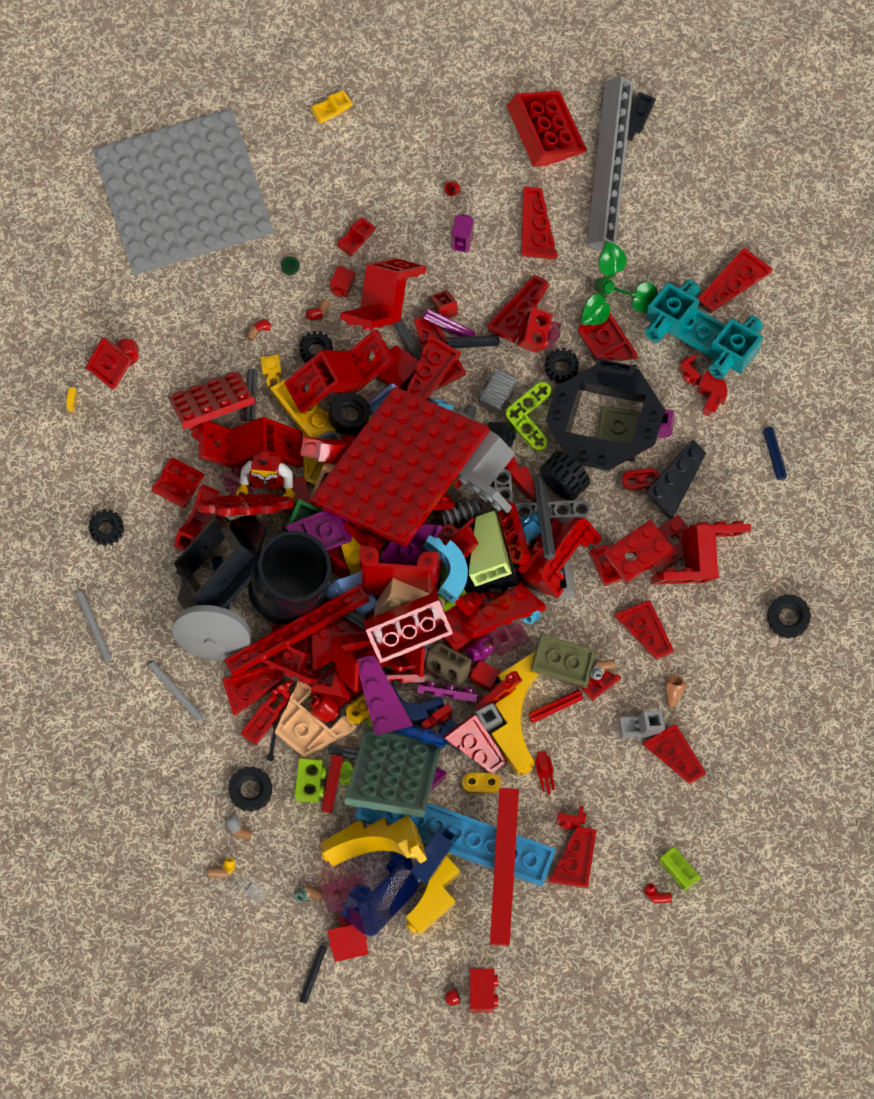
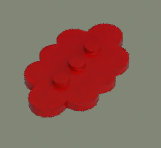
[198,494,294,516]

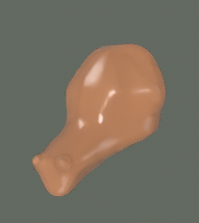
[665,675,686,707]

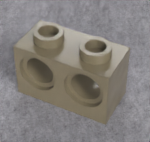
[425,643,471,687]

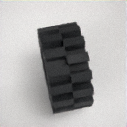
[299,331,333,362]
[545,348,579,384]
[88,509,124,546]

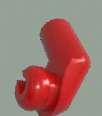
[644,883,672,904]

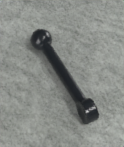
[267,722,279,761]

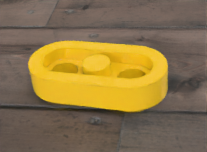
[346,695,370,724]
[462,773,501,794]

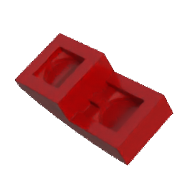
[337,217,376,257]

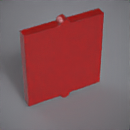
[327,922,369,962]

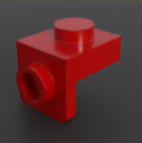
[679,354,701,387]
[556,806,587,830]

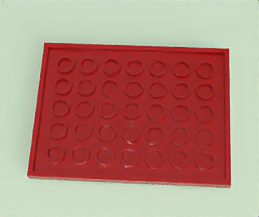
[310,386,490,547]

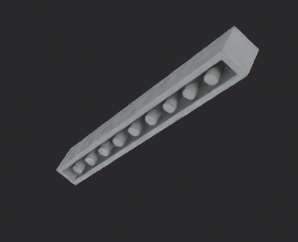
[587,76,633,251]

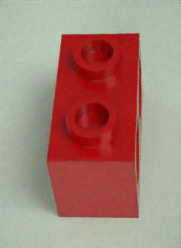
[517,307,552,353]

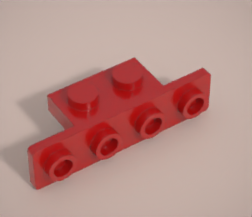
[260,645,318,685]

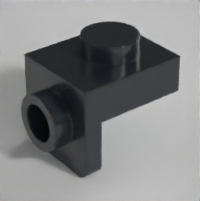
[488,422,517,447]

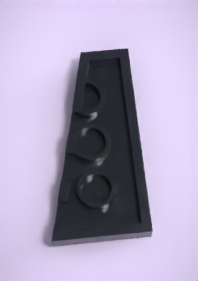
[644,440,706,519]

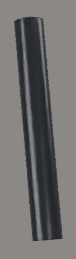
[299,945,327,1004]

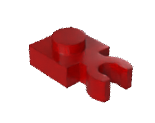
[421,703,453,729]

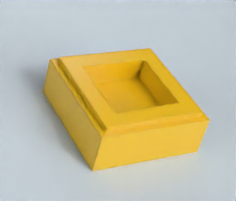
[66,387,78,412]

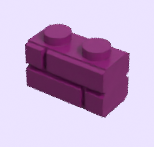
[451,214,474,253]

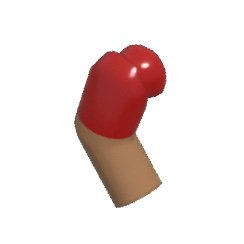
[305,299,330,321]
[246,319,272,342]

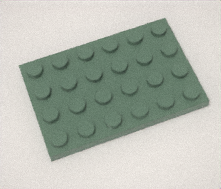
[345,728,441,817]

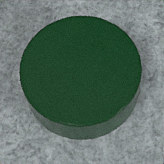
[281,257,300,275]

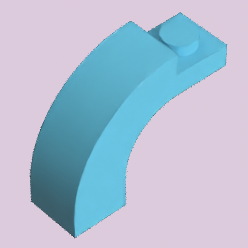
[422,535,468,604]

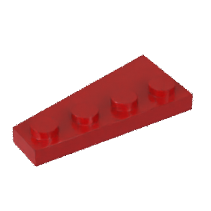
[698,248,773,313]
[414,316,466,391]

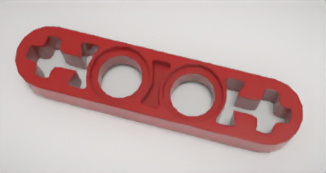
[497,500,530,565]

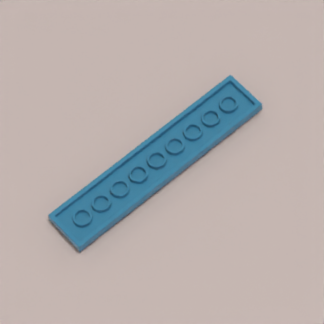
[355,803,556,887]

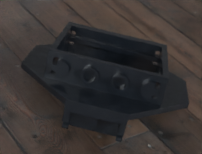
[546,357,665,471]
[174,514,267,610]

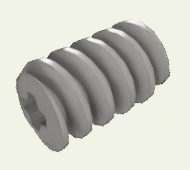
[441,498,482,526]

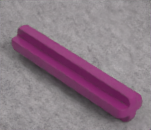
[423,308,475,337]

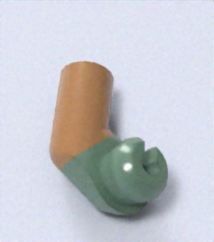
[294,886,324,902]

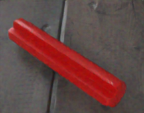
[528,690,583,723]
[321,755,343,813]

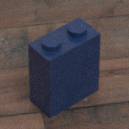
[410,826,459,883]

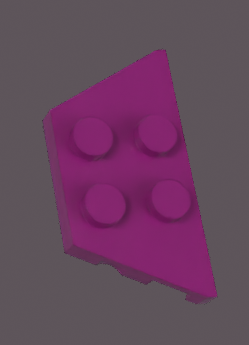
[284,510,352,551]
[380,524,443,566]

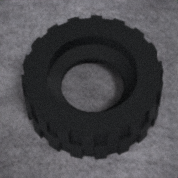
[328,392,371,435]
[767,594,811,639]
[228,766,272,812]

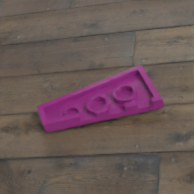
[356,654,413,736]

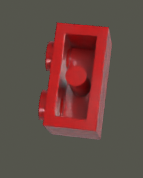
[470,969,498,1013]

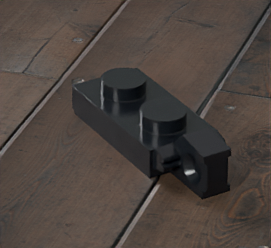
[627,92,656,141]

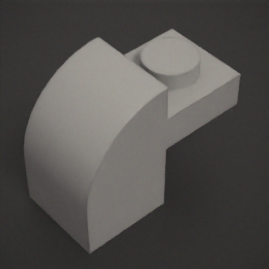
[617,710,665,739]

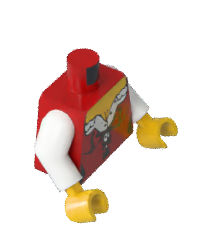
[236,451,296,499]

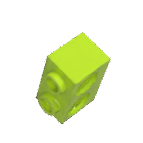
[295,758,327,803]

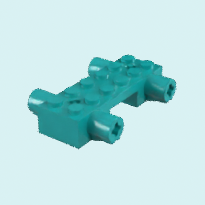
[645,279,763,379]

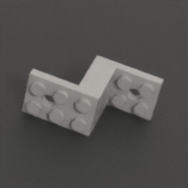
[457,411,515,513]

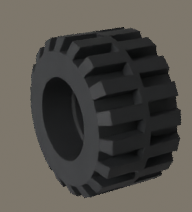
[539,451,590,501]

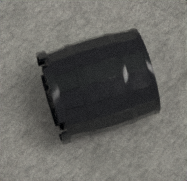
[247,531,332,625]

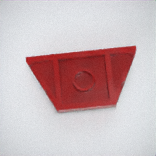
[578,313,638,361]
[310,616,363,672]

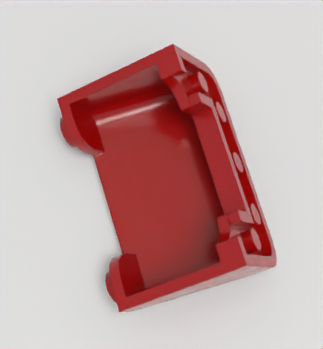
[522,517,602,598]
[359,546,442,596]

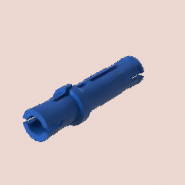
[391,726,447,748]

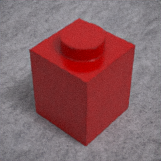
[329,265,356,298]
[469,661,500,692]

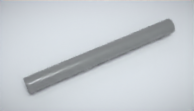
[76,591,112,661]
[149,661,204,722]

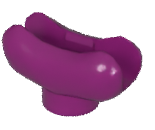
[466,636,494,664]

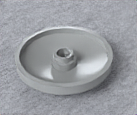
[173,605,251,661]

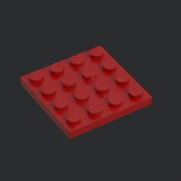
[168,372,255,429]

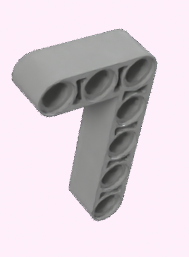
[494,469,590,524]

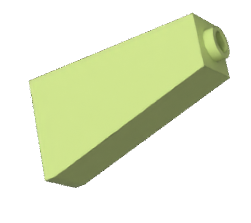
[469,511,512,586]

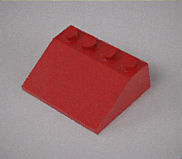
[506,90,587,167]

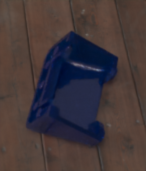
[341,851,419,936]

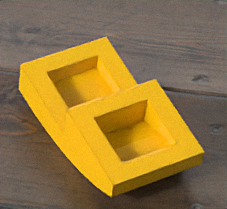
[311,90,353,124]

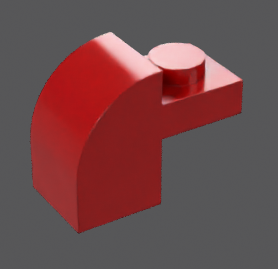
[697,370,728,417]

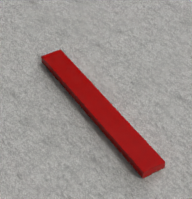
[224,584,370,677]
[490,788,519,947]

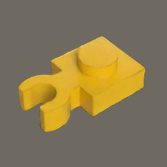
[260,354,282,388]

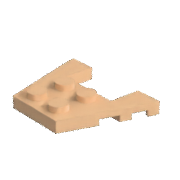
[275,680,357,759]

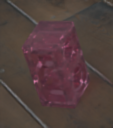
[320,873,369,913]

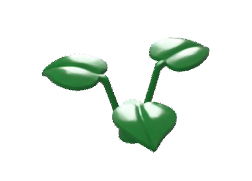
[581,241,658,325]

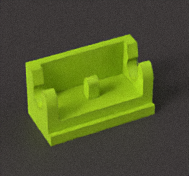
[659,847,702,892]

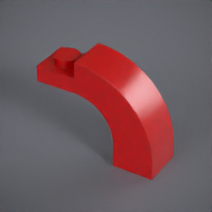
[300,434,357,463]
[173,484,220,551]

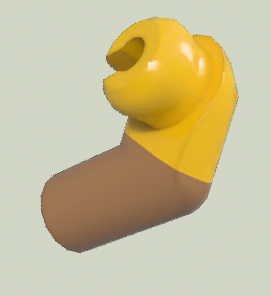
[208,857,236,878]

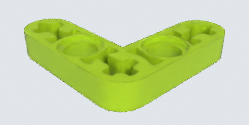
[505,382,551,452]

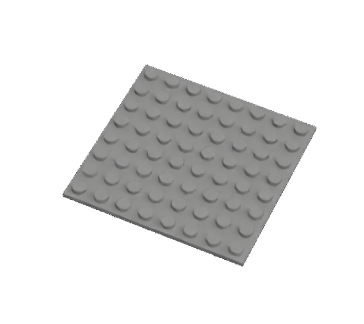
[93,108,275,276]

